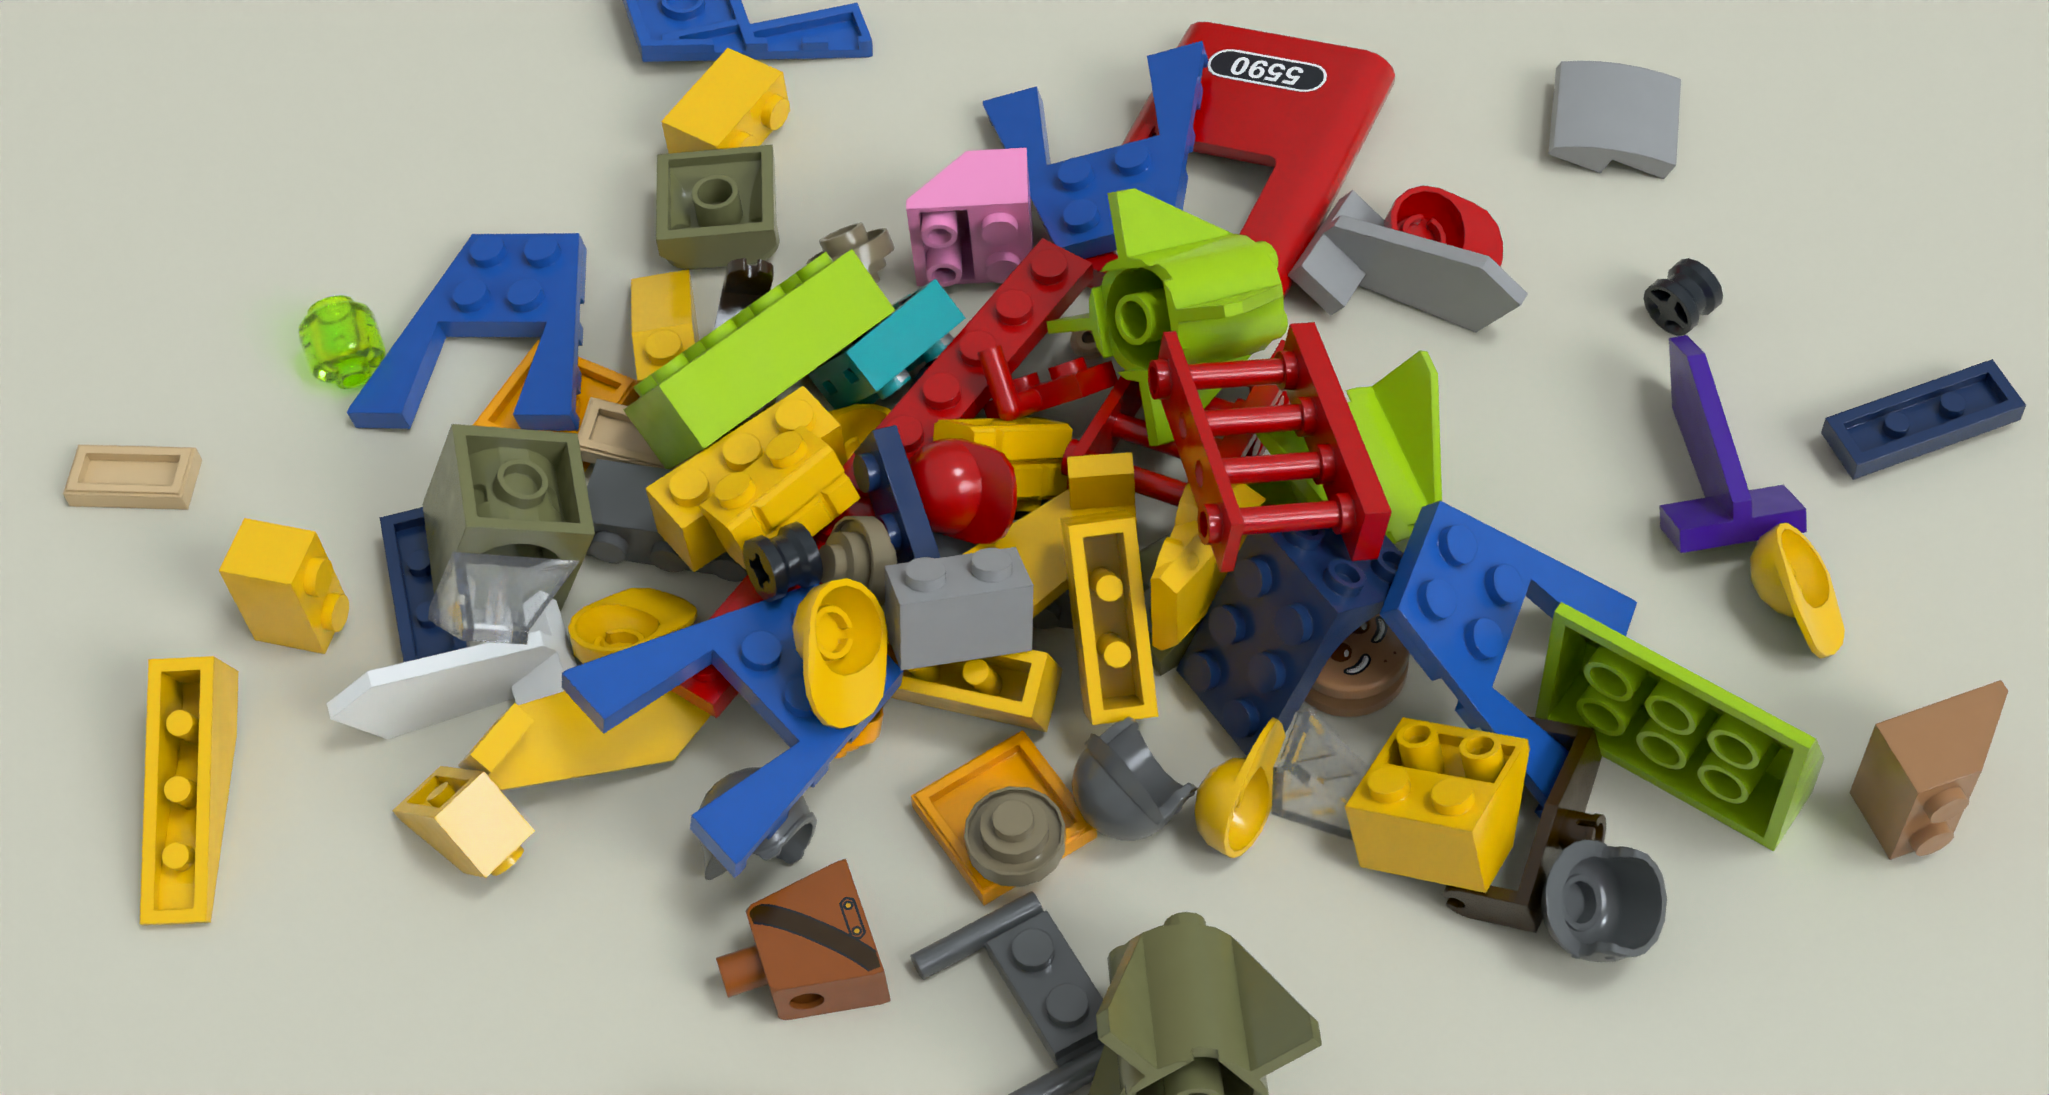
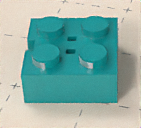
[807,279,966,410]

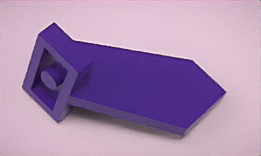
[1659,335,1807,553]

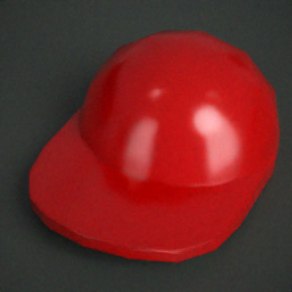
[1384,185,1503,266]
[909,438,1017,544]

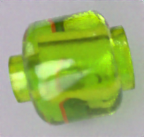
[299,295,385,389]

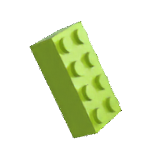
[623,249,895,469]

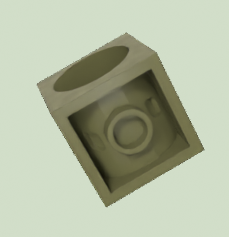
[422,424,595,611]

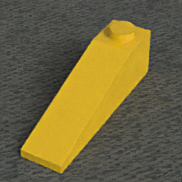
[140,656,239,926]

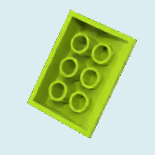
[1535,602,1824,851]

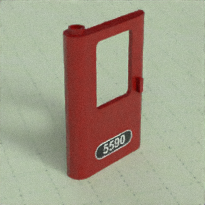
[1085,22,1395,299]

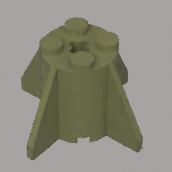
[1088,912,1322,1095]

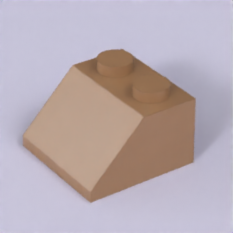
[1849,680,2008,860]

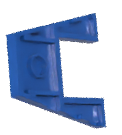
[622,0,873,62]
[983,41,1208,259]
[347,233,587,431]
[1380,501,1637,818]
[561,583,904,878]

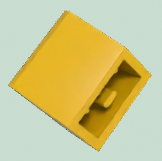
[1344,717,1530,893]

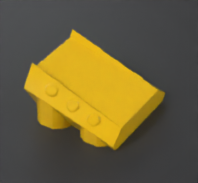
[1150,483,1266,651]

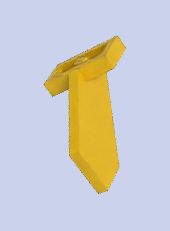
[962,452,1137,618]
[458,691,711,791]

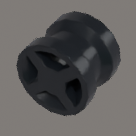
[1643,258,1723,336]
[743,521,823,602]

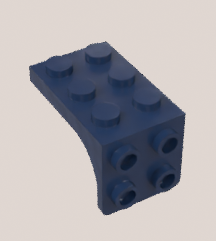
[1176,528,1403,756]

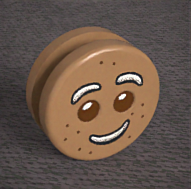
[1304,613,1410,717]

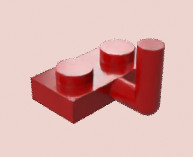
[977,344,1118,421]

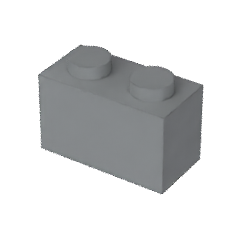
[885,547,1034,671]

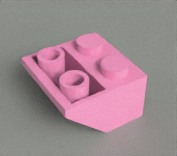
[906,148,1034,287]

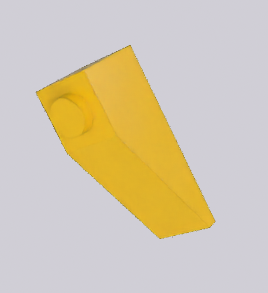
[631,269,699,383]

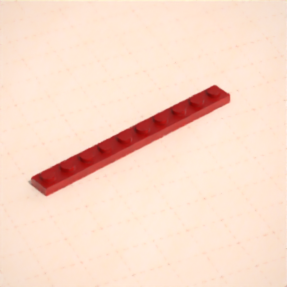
[670,238,1093,719]

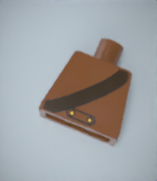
[716,859,891,1020]

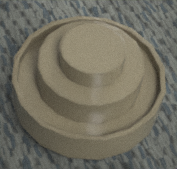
[807,222,895,283]
[819,516,897,607]
[964,786,1066,887]

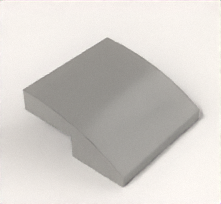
[1548,61,1681,179]

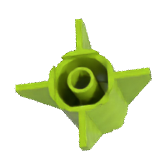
[1047,188,1288,446]
[1246,350,1442,553]

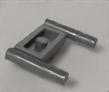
[910,891,1105,1095]

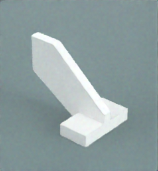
[327,593,577,739]

